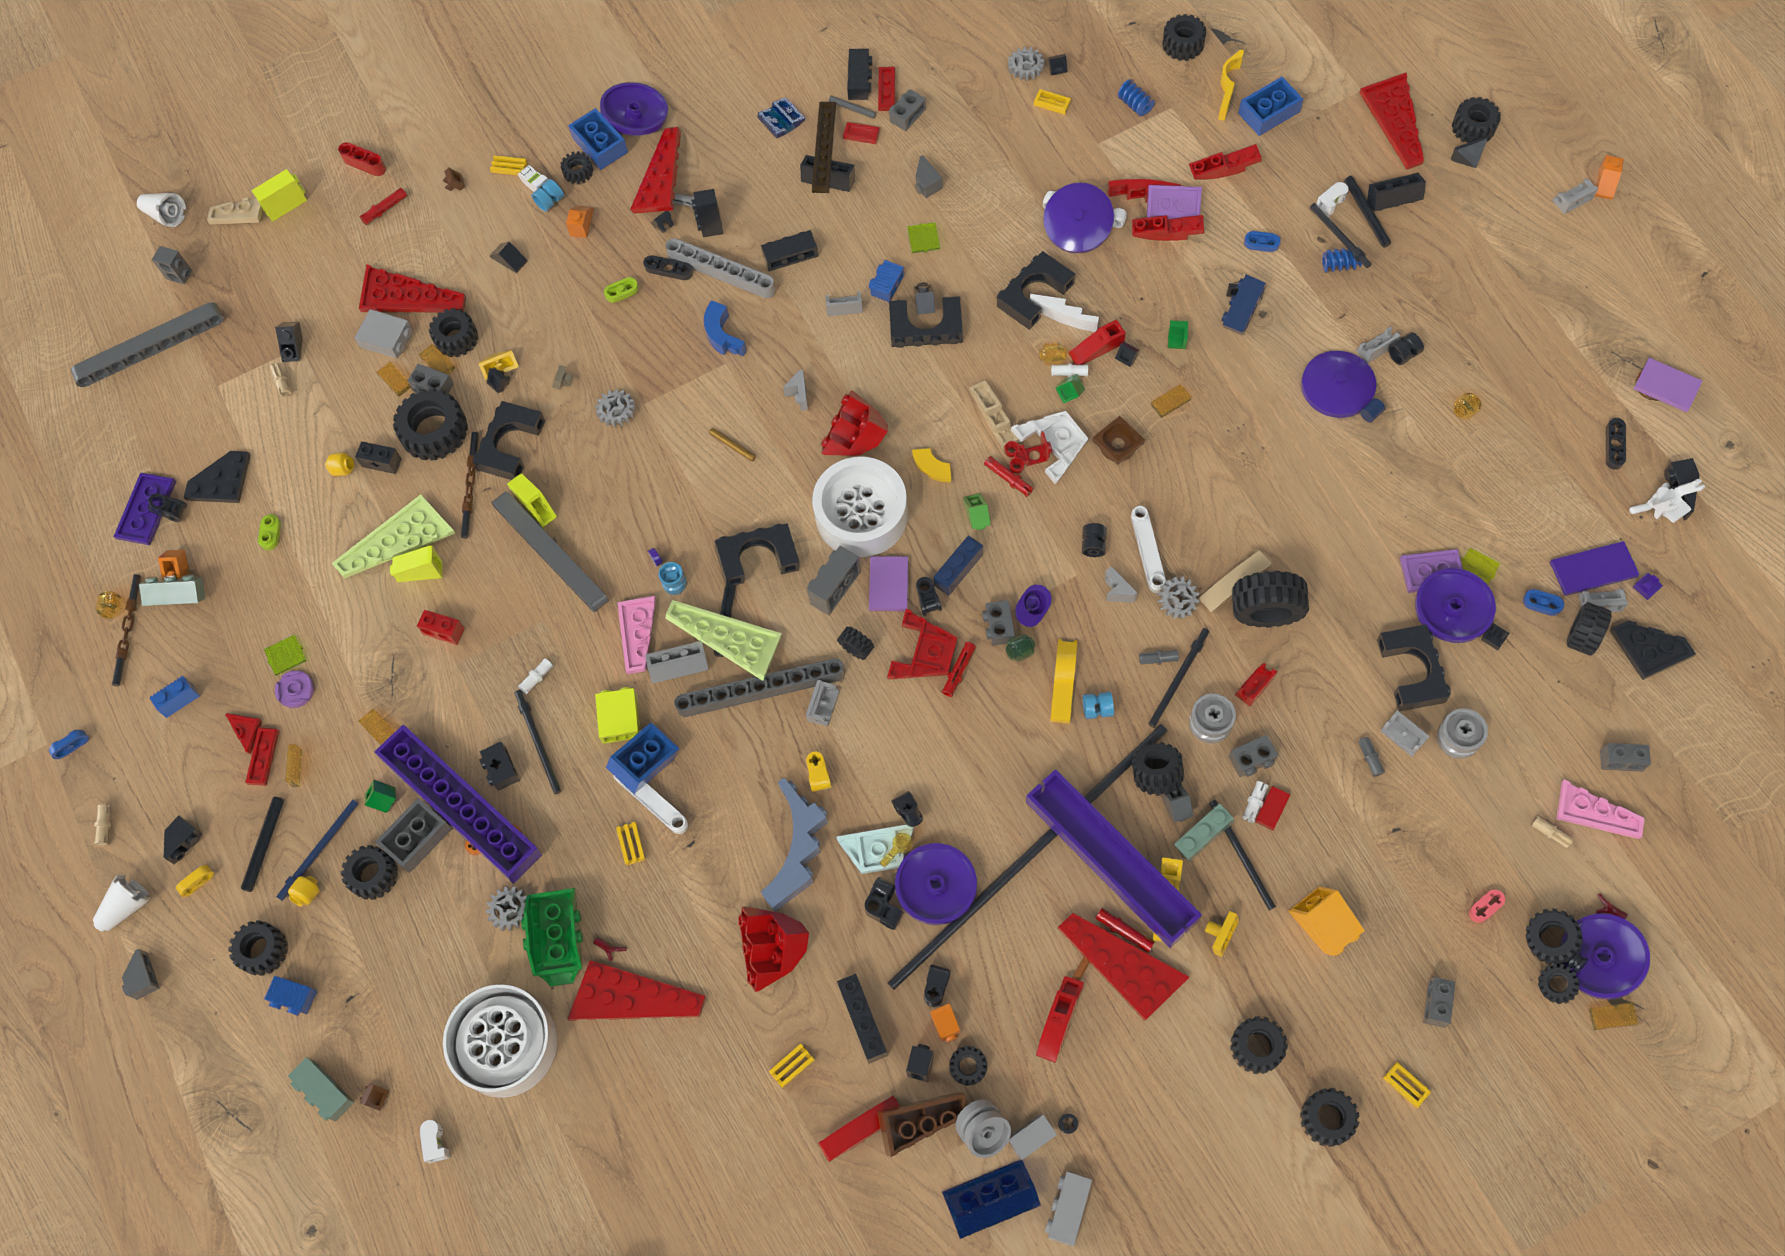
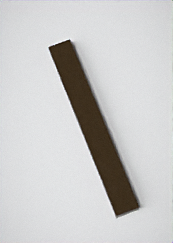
[812,102,836,193]

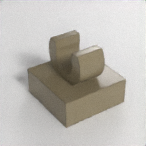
[552,365,573,390]

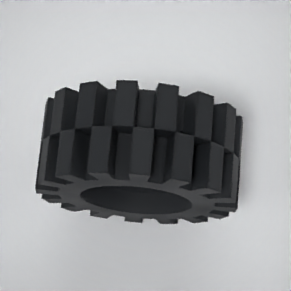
[561,151,593,185]
[837,626,874,660]
[1538,963,1580,1004]
[949,1046,987,1086]

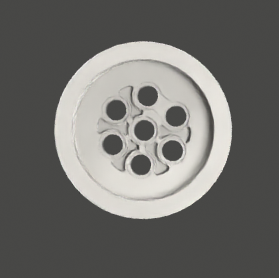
[812,457,908,557]
[443,985,557,1098]

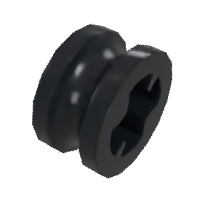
[1567,952,1589,974]
[1058,1114,1078,1134]

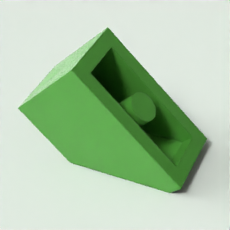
[963,493,991,530]

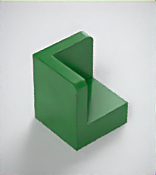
[1168,320,1188,350]
[1055,374,1085,404]
[365,779,396,813]

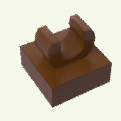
[443,168,465,191]
[360,1083,389,1111]

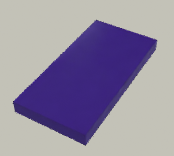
[113,472,176,546]
[1550,541,1640,596]

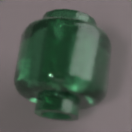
[1005,634,1035,662]

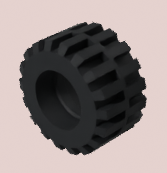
[1162,14,1206,61]
[1452,97,1501,143]
[429,308,478,357]
[1567,602,1612,656]
[1132,742,1184,796]
[341,845,398,900]
[1525,908,1583,965]
[228,920,288,976]
[1230,1016,1288,1074]
[1300,1088,1360,1147]

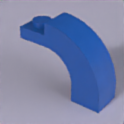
[704,300,747,356]

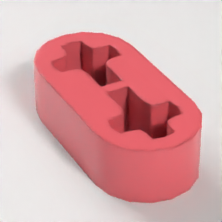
[1469,890,1505,923]

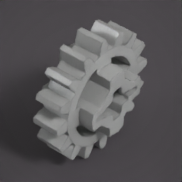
[1008,47,1044,81]
[595,389,636,428]
[1157,577,1199,619]
[486,886,527,931]

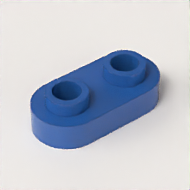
[1244,231,1280,252]
[1523,589,1564,616]
[49,729,89,759]

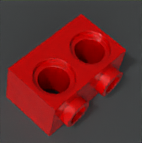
[417,609,465,645]

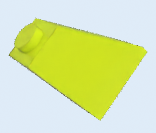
[507,473,557,528]
[390,546,442,582]

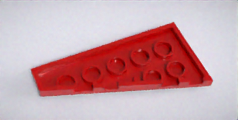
[1359,72,1424,170]
[630,127,681,214]
[359,264,466,313]
[1057,913,1190,1021]
[568,960,706,1021]

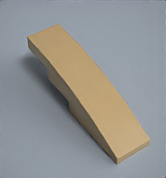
[969,381,1020,451]
[1199,550,1273,613]

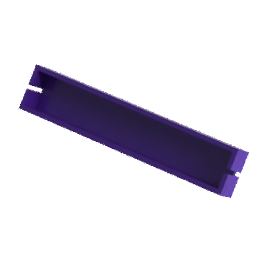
[1026,769,1202,949]

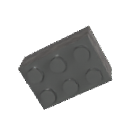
[807,546,861,616]
[375,798,452,873]

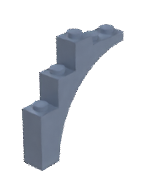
[761,778,828,912]

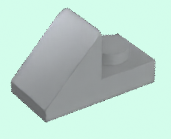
[783,370,808,411]
[1105,566,1137,603]

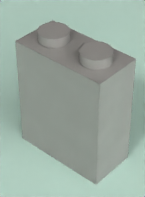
[355,309,413,359]

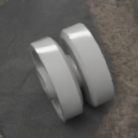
[1189,694,1236,743]
[1437,708,1488,759]
[955,1100,1011,1158]

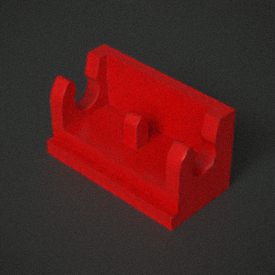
[1235,663,1277,707]

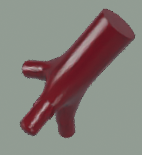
[1596,894,1628,919]
[593,937,627,961]

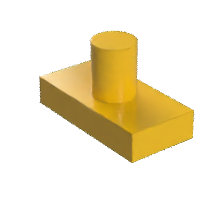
[1205,911,1239,957]

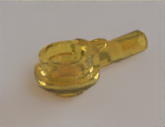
[879,833,913,868]

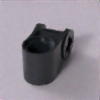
[147,493,187,522]
[916,577,942,616]
[891,791,923,827]
[924,964,951,1007]

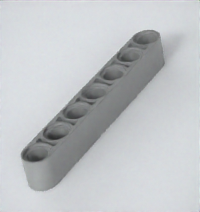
[666,238,775,298]

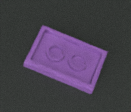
[1147,185,1202,219]
[1634,358,1702,412]
[1399,549,1463,593]
[869,557,908,611]

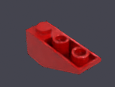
[1068,319,1126,365]

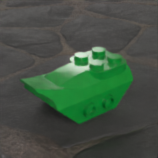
[521,888,583,987]

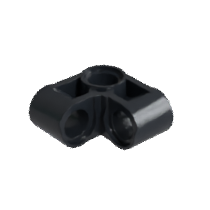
[864,877,904,930]

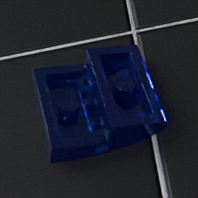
[757,97,805,139]

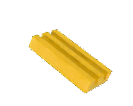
[1034,89,1071,115]
[490,155,528,176]
[616,821,646,866]
[768,1044,815,1089]
[1382,1062,1431,1109]

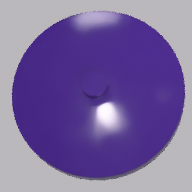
[600,82,668,136]
[1043,183,1114,254]
[1301,351,1376,418]
[1415,568,1496,643]
[895,843,977,925]
[1560,914,1650,999]

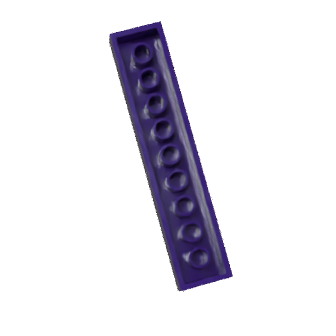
[374,724,542,884]

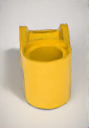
[806,751,832,792]

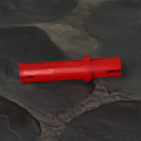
[359,187,407,225]
[984,456,1034,497]
[941,642,976,697]
[1095,908,1155,953]

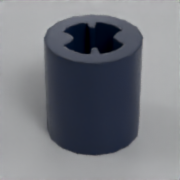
[1360,398,1385,423]

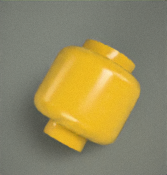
[325,452,355,477]
[288,876,319,907]

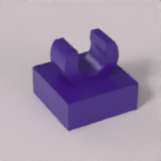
[1633,573,1663,600]

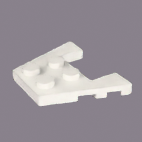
[1011,411,1088,484]

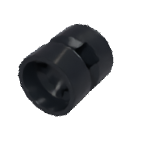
[1388,332,1424,365]
[1081,523,1107,558]

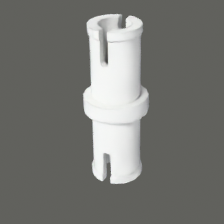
[1051,363,1088,377]
[518,658,553,694]
[1242,781,1269,823]

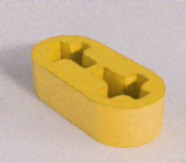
[176,865,214,897]

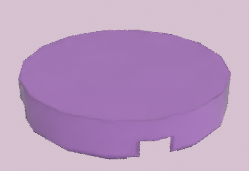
[275,671,315,708]

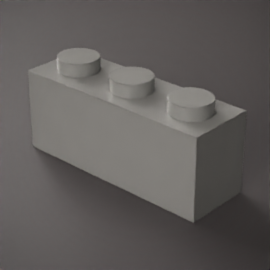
[645,641,709,684]
[1045,1172,1092,1247]

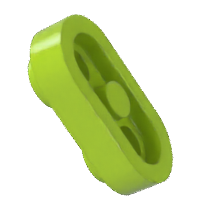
[604,277,639,303]
[258,514,281,551]

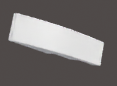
[1030,294,1099,332]

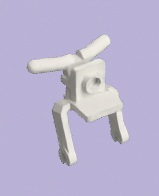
[1629,479,1705,523]

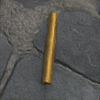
[709,428,756,462]

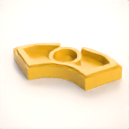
[912,448,951,483]

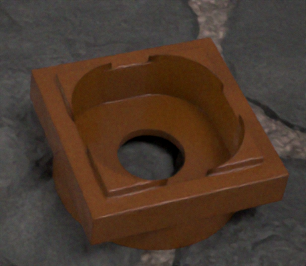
[1092,416,1145,465]

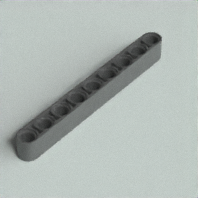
[70,302,224,387]
[491,491,609,613]
[674,659,845,717]

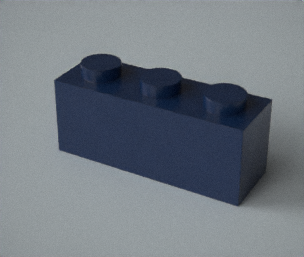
[1221,275,1266,336]
[933,535,983,596]

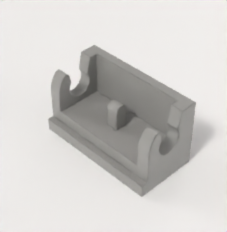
[1552,179,1598,214]
[825,291,863,316]
[1356,327,1400,364]
[1578,588,1628,612]
[806,680,839,727]
[1381,710,1429,757]
[1008,1113,1057,1160]

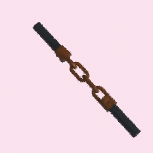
[461,432,479,539]
[112,574,141,687]

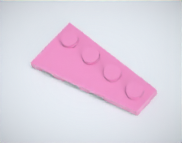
[617,596,656,675]
[1556,779,1644,839]

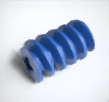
[1118,79,1155,116]
[1322,247,1362,273]

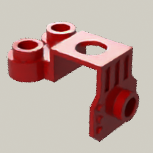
[1004,431,1052,474]

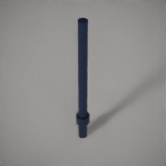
[276,799,359,901]

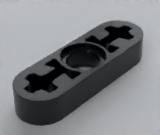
[643,255,693,280]
[1606,418,1626,470]

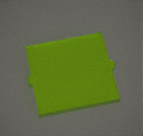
[907,222,940,253]
[1461,548,1501,585]
[264,635,306,676]

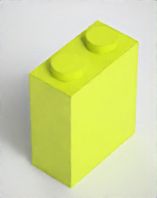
[251,169,307,222]
[595,687,641,744]

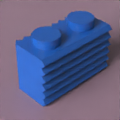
[869,260,905,302]
[150,676,200,718]
[264,976,317,1016]

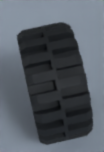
[393,389,468,461]
[1232,571,1309,628]

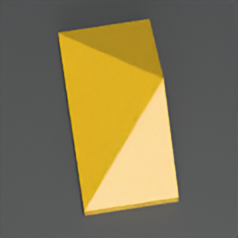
[478,350,519,380]

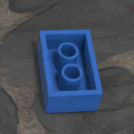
[1238,77,1303,136]
[568,108,628,170]
[606,723,679,794]

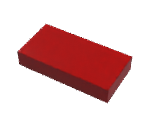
[843,122,880,144]
[1255,786,1290,831]

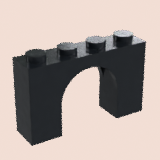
[996,251,1075,330]
[889,296,963,348]
[473,401,545,480]
[715,523,800,587]
[1377,624,1451,712]

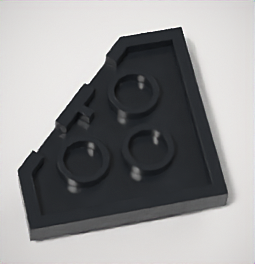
[183,451,251,503]
[1610,620,1696,680]

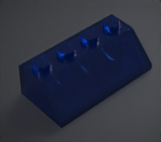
[942,1159,1041,1239]

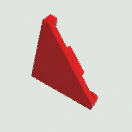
[225,713,262,754]

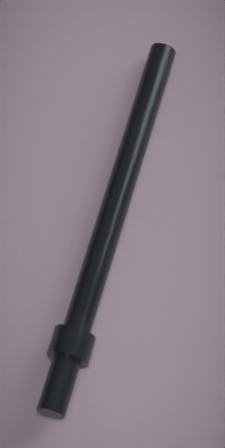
[1310,203,1372,268]
[1148,628,1210,728]
[514,690,561,795]
[1209,800,1276,911]

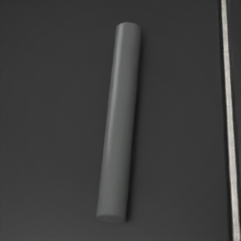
[829,95,876,119]

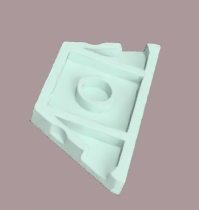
[837,825,914,874]

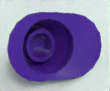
[1015,584,1052,627]

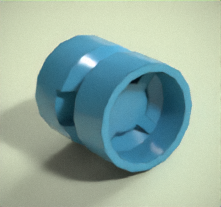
[531,179,564,212]
[658,562,687,595]
[1083,691,1114,719]

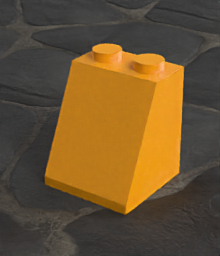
[1288,886,1365,956]

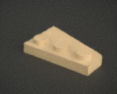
[207,197,263,225]

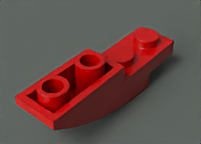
[1189,144,1262,180]
[1132,215,1205,241]
[1036,976,1084,1063]

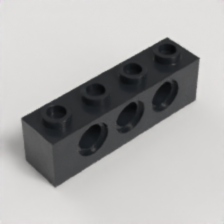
[837,974,888,1064]

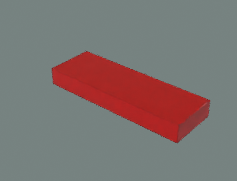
[878,67,895,111]
[245,727,279,786]

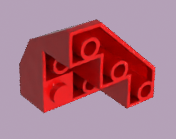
[820,390,888,456]
[738,906,809,992]

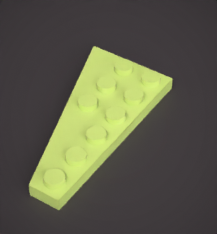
[332,494,456,579]
[666,600,781,681]

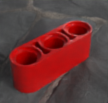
[338,142,386,176]

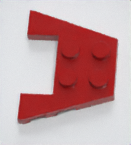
[887,609,957,680]

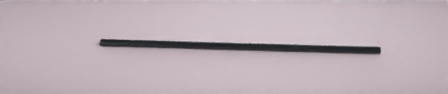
[887,724,1167,990]

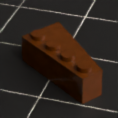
[877,1092,967,1157]

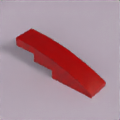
[1107,179,1181,203]
[818,1095,900,1162]

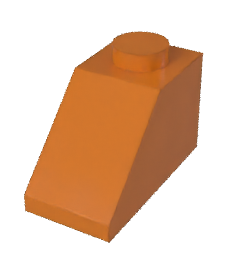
[1595,155,1624,199]
[566,206,594,238]
[158,550,188,579]
[930,1003,960,1043]

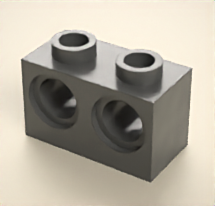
[889,89,926,131]
[152,246,192,285]
[407,364,454,394]
[982,600,1015,646]
[1229,735,1278,777]
[1600,743,1651,772]
[1423,977,1455,1028]

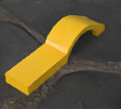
[1218,50,1244,121]
[1050,639,1077,724]

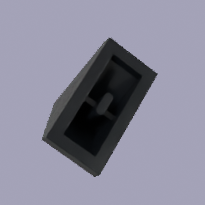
[490,242,528,274]

